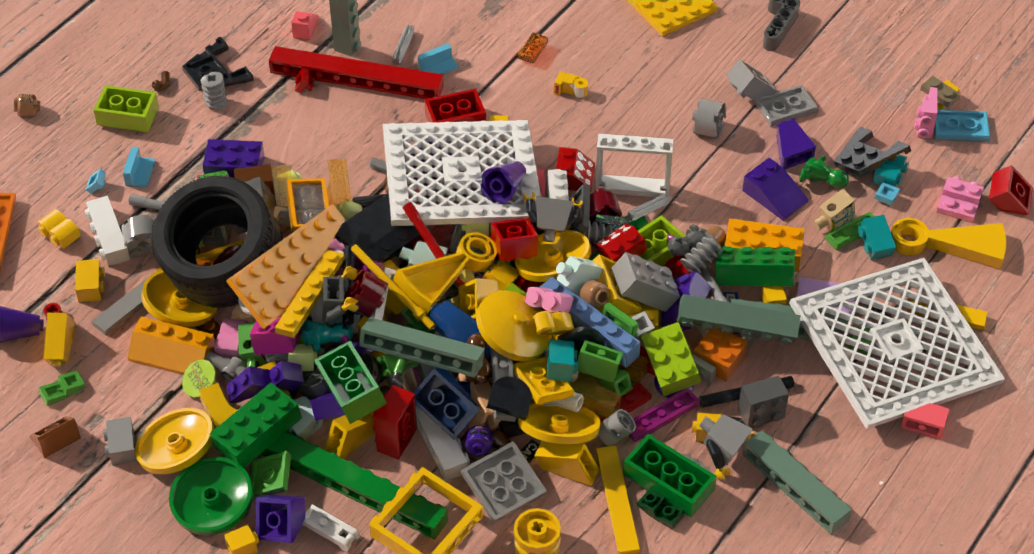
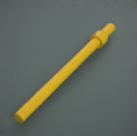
[351,244,436,330]

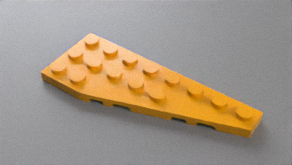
[226,204,345,329]

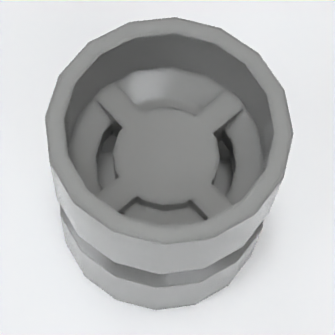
[598,409,636,446]

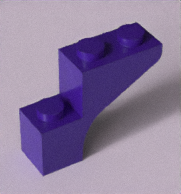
[227,361,304,403]

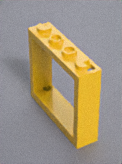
[369,467,483,554]

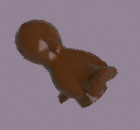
[466,333,492,385]

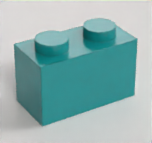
[858,215,896,260]
[547,339,578,382]

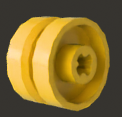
[514,508,561,554]

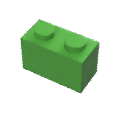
[577,340,623,382]

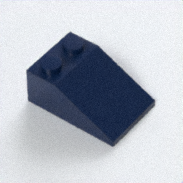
[413,367,480,440]

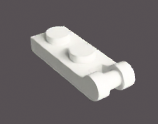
[302,504,361,552]

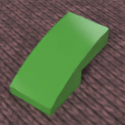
[39,371,85,406]

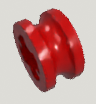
[43,303,62,320]

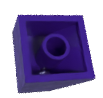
[256,494,305,543]

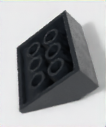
[335,193,429,263]

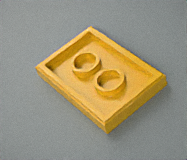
[513,356,575,405]

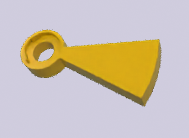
[891,218,1006,270]
[393,232,497,314]

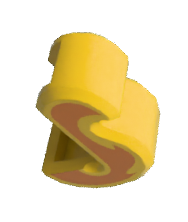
[533,311,574,340]

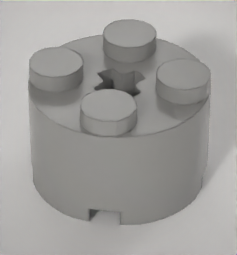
[692,98,727,138]
[122,215,155,258]

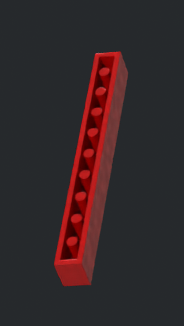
[269,46,444,99]

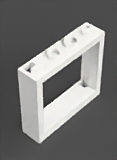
[595,134,673,197]

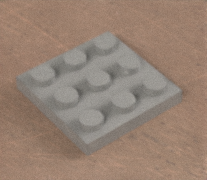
[460,441,547,524]

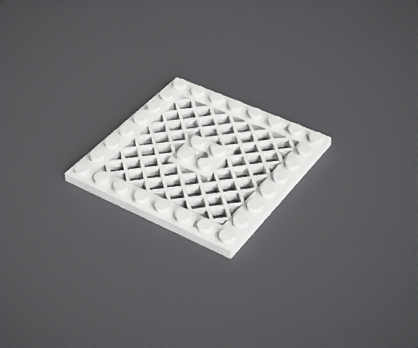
[383,120,541,226]
[789,258,1005,429]

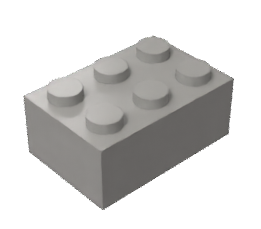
[611,252,680,312]

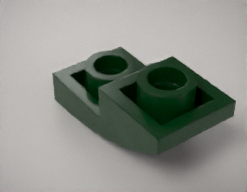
[637,489,685,529]

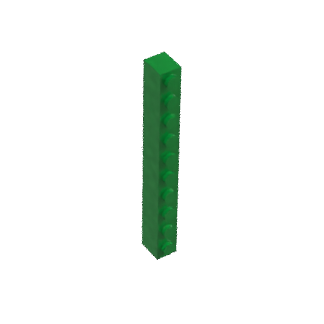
[261,432,448,540]

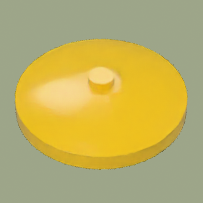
[514,230,591,282]
[141,270,218,327]
[476,290,552,361]
[518,401,600,444]
[135,408,215,475]

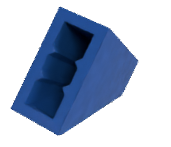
[429,300,491,361]

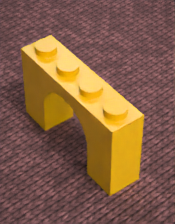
[199,361,292,429]

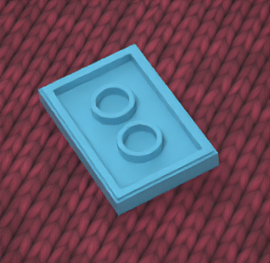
[934,110,990,142]

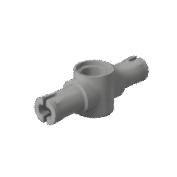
[205,351,247,382]

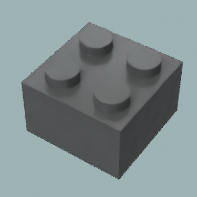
[738,375,789,428]

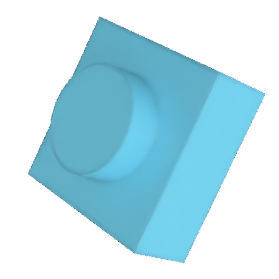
[86,169,106,194]
[875,182,900,206]

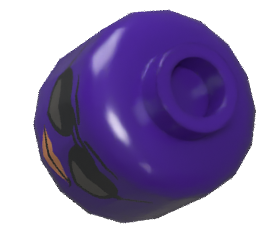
[465,425,493,456]

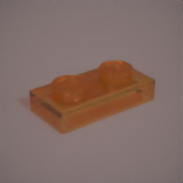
[518,32,548,64]

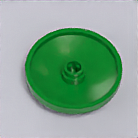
[169,457,254,535]

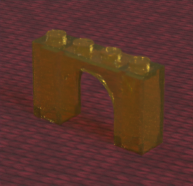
[271,158,351,208]
[569,355,650,419]

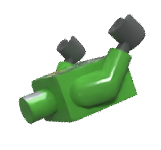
[374,354,419,387]

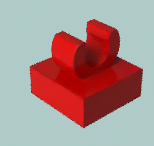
[295,68,315,93]

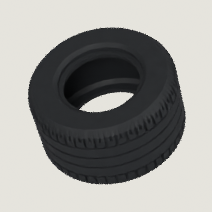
[151,176,283,308]

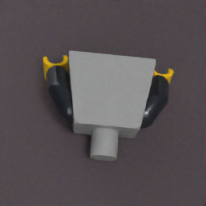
[523,192,583,242]
[699,415,755,480]

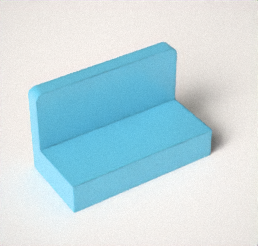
[418,43,458,75]
[123,147,155,187]

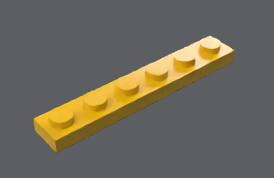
[275,249,345,338]

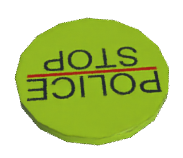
[182,359,217,398]

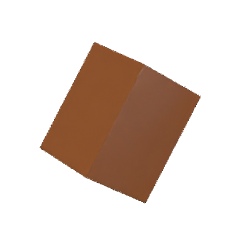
[29,416,81,458]

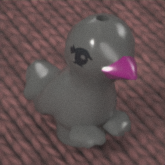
[667,224,718,259]

